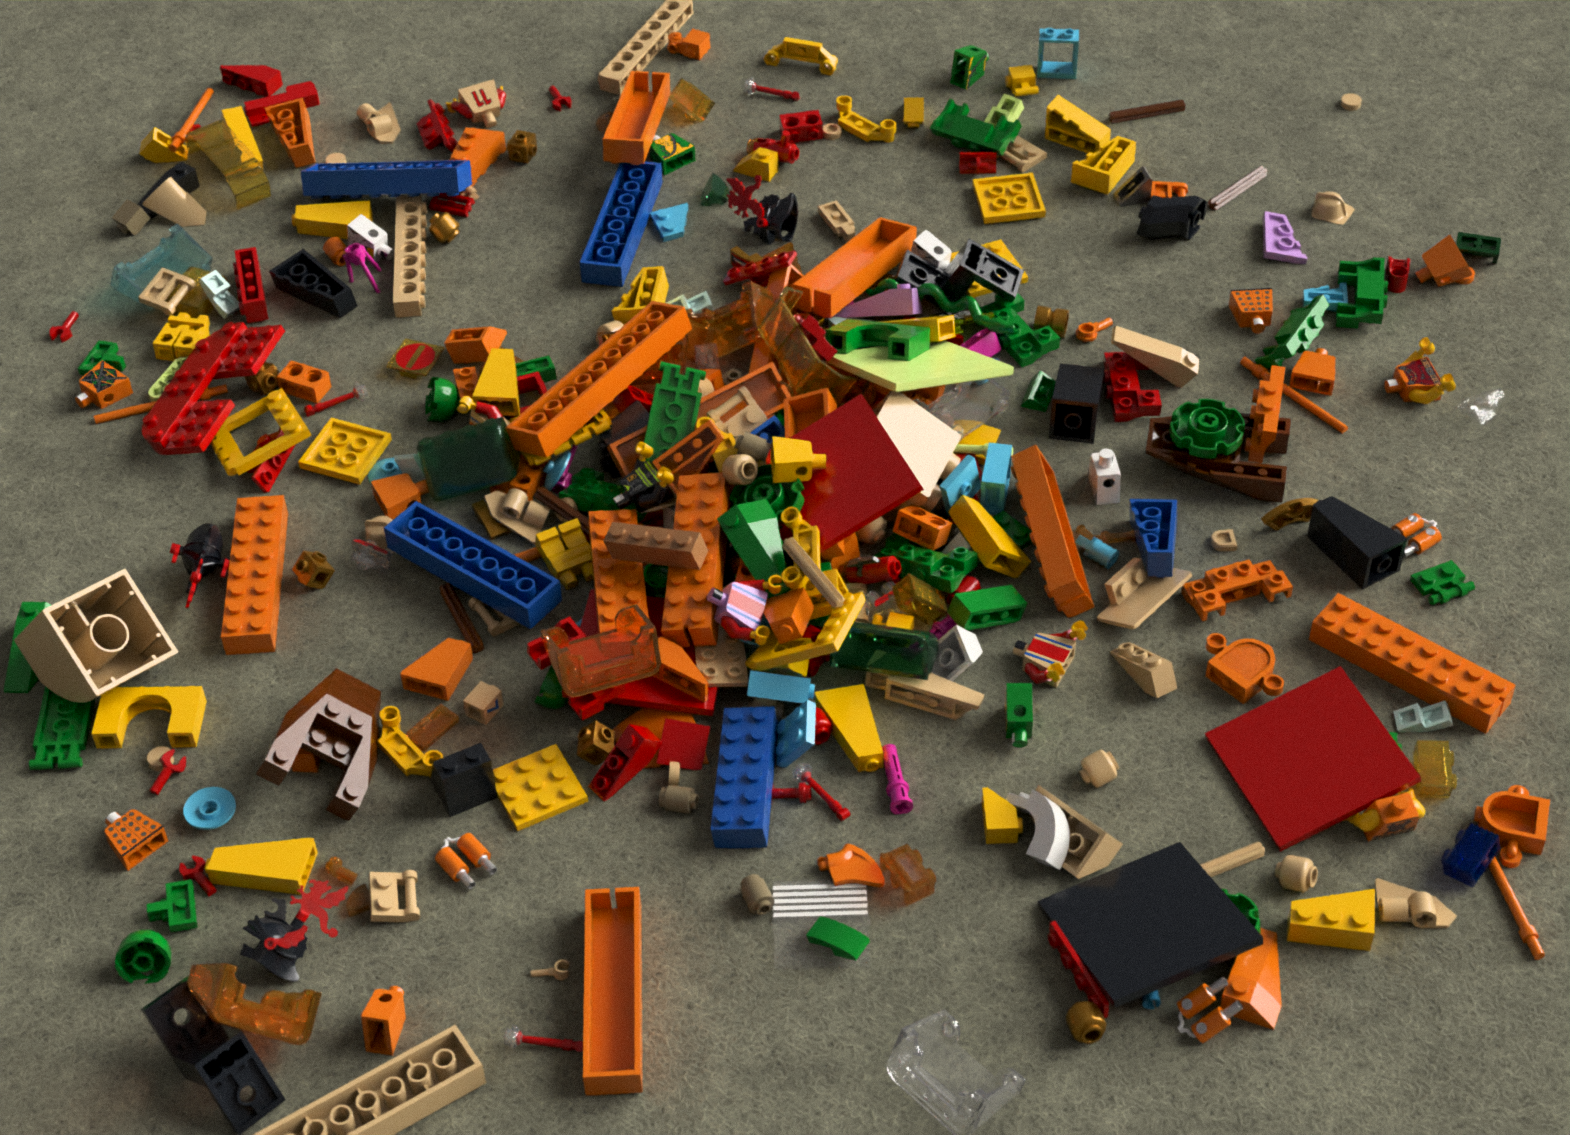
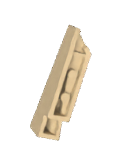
[865,652,984,720]

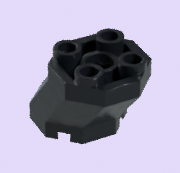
[1137,195,1207,240]

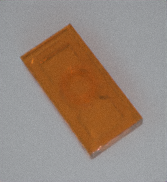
[405,704,459,751]

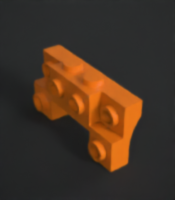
[1245,365,1286,463]
[1181,560,1293,622]

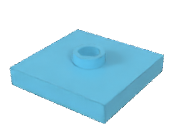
[939,454,981,517]

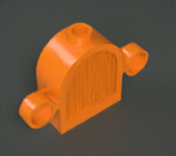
[1206,633,1284,704]
[1474,785,1550,868]

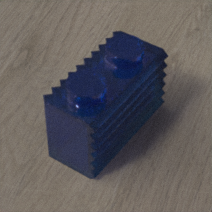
[1441,823,1500,887]

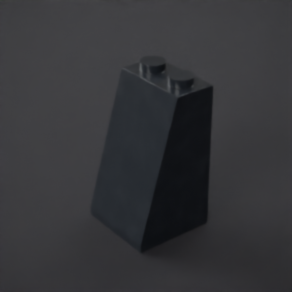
[1048,363,1105,444]
[1307,496,1407,590]

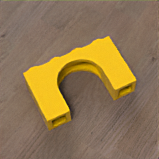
[91,686,207,749]

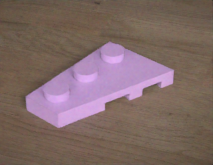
[1263,211,1307,264]

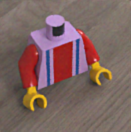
[707,575,782,646]

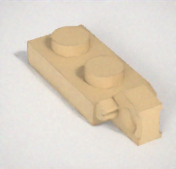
[818,200,856,243]

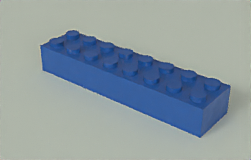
[301,160,472,199]
[580,161,663,287]
[384,501,562,629]

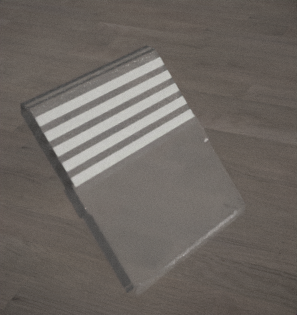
[771,879,871,970]

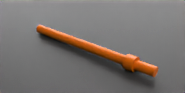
[169,88,214,152]
[1240,357,1348,434]
[94,384,228,424]
[1470,825,1545,960]

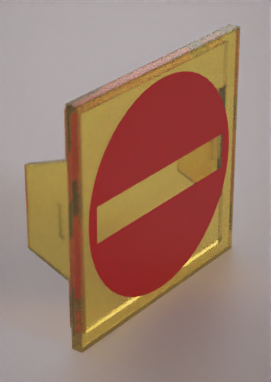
[386,338,445,379]

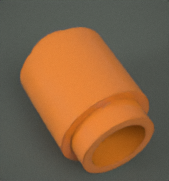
[323,237,347,267]

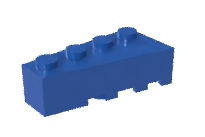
[1129,499,1177,578]

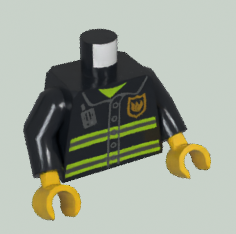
[613,441,674,513]

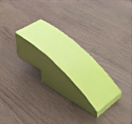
[984,94,1024,128]

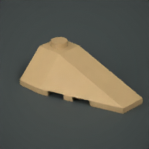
[1111,326,1199,388]
[1029,786,1123,879]

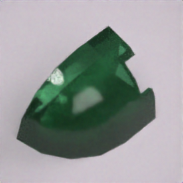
[701,173,729,206]

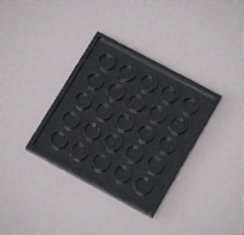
[1038,842,1263,1008]

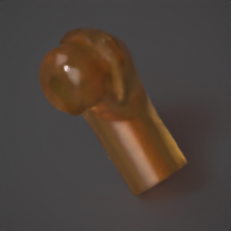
[325,856,358,886]

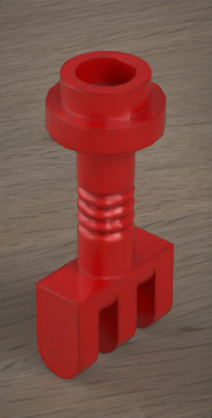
[771,782,812,805]

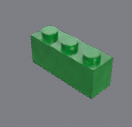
[947,585,1028,630]

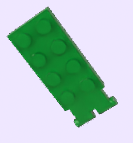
[644,361,706,466]
[29,686,96,770]

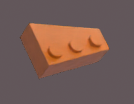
[652,419,725,495]

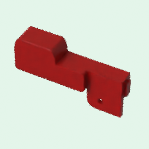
[243,81,320,127]

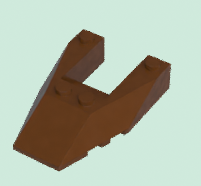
[1146,413,1291,503]
[256,668,381,820]

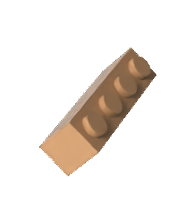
[604,522,709,570]

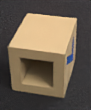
[463,681,504,725]

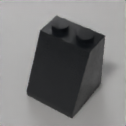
[597,400,649,479]
[430,743,498,817]

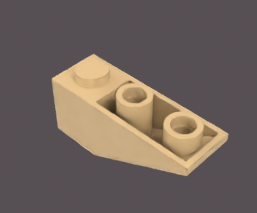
[1110,642,1177,698]

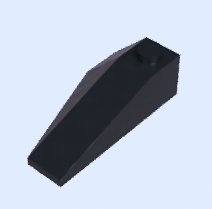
[137,161,200,221]

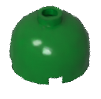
[425,377,461,422]
[534,662,568,709]
[115,929,171,984]

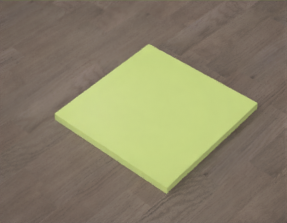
[825,340,1014,392]

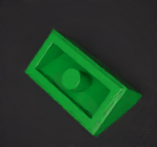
[516,355,557,382]
[1020,370,1056,412]

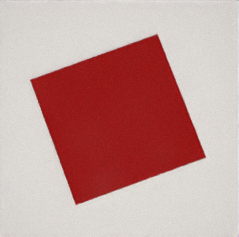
[657,718,710,771]

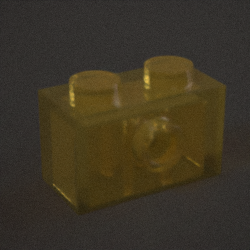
[668,78,715,122]
[892,573,948,626]
[1412,740,1457,798]

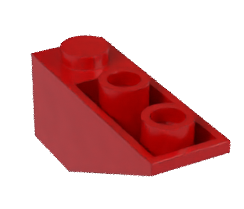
[220,65,283,97]
[588,724,663,802]

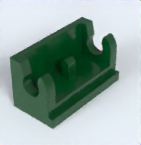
[1456,232,1501,264]

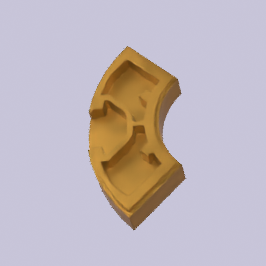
[1261,498,1319,531]

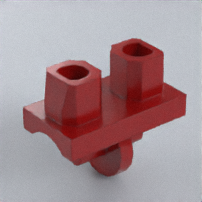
[959,152,996,175]

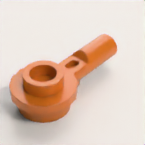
[1075,318,1113,342]

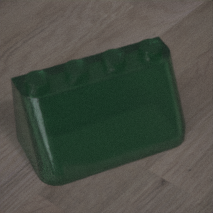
[417,417,521,501]
[830,621,939,680]

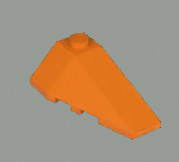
[1220,928,1282,1030]

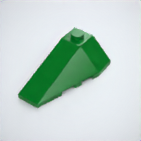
[717,499,791,598]
[3,602,52,693]

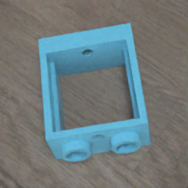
[1037,28,1079,79]
[980,442,1012,515]
[747,670,815,703]

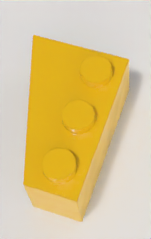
[1045,95,1111,153]
[1071,136,1136,195]
[612,266,669,325]
[1287,889,1375,951]

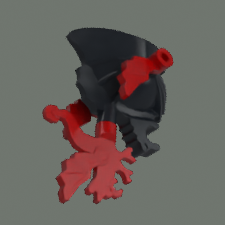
[726,175,798,245]
[169,523,230,609]
[240,879,349,981]

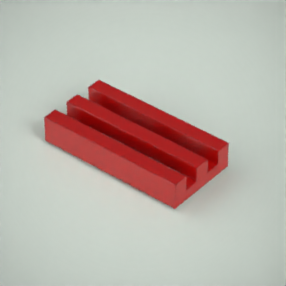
[429,193,475,217]

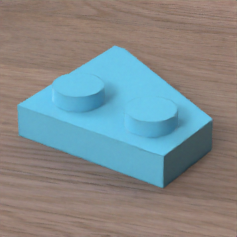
[650,203,688,242]
[1303,282,1348,312]

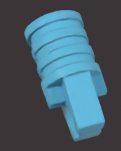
[1075,535,1120,569]

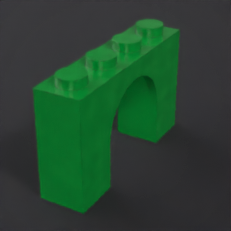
[826,319,930,361]

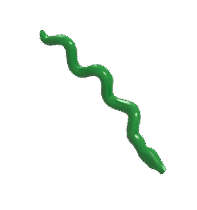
[865,278,1015,334]

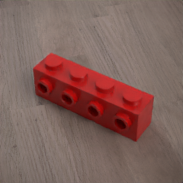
[233,247,269,323]

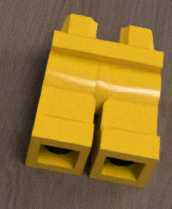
[152,312,210,361]
[535,518,593,590]

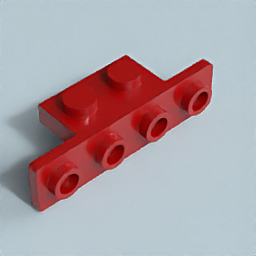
[416,99,458,153]
[723,250,797,289]
[247,428,295,493]
[1047,920,1109,1019]

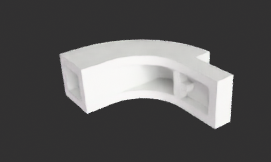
[1005,789,1070,870]

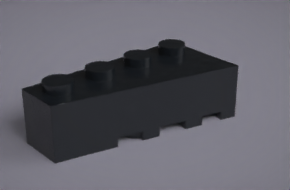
[269,249,357,318]

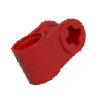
[1386,256,1410,293]

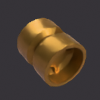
[1033,305,1069,338]

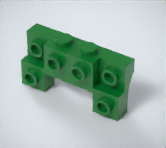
[930,98,1022,156]
[1336,257,1388,329]
[980,293,1060,367]
[1255,295,1329,369]
[559,468,647,523]
[874,533,978,593]

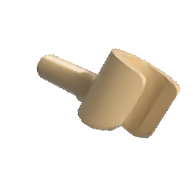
[450,186,479,202]
[531,959,569,980]

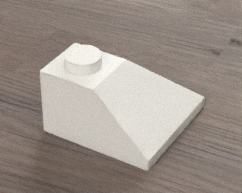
[922,625,983,681]

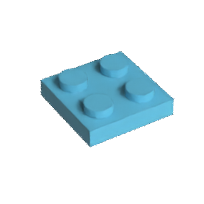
[776,700,816,768]

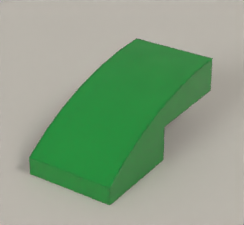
[806,916,870,961]

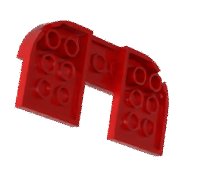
[142,322,285,455]

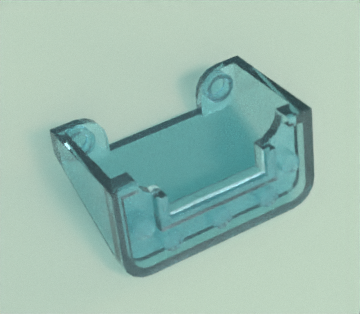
[111,223,213,310]

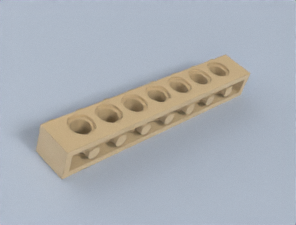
[598,0,693,95]
[393,194,427,318]

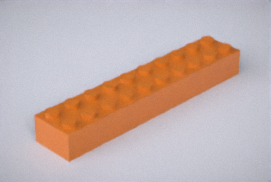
[505,301,692,458]

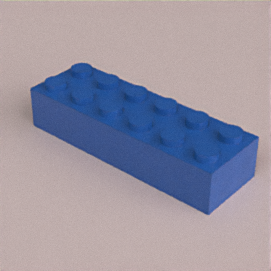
[710,706,778,849]

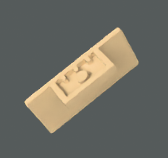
[1097,558,1192,629]
[694,624,748,687]

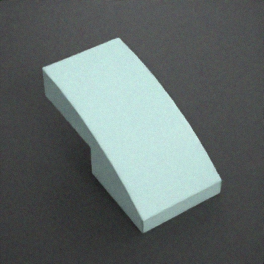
[200,270,240,319]
[666,291,714,317]
[1393,701,1453,733]

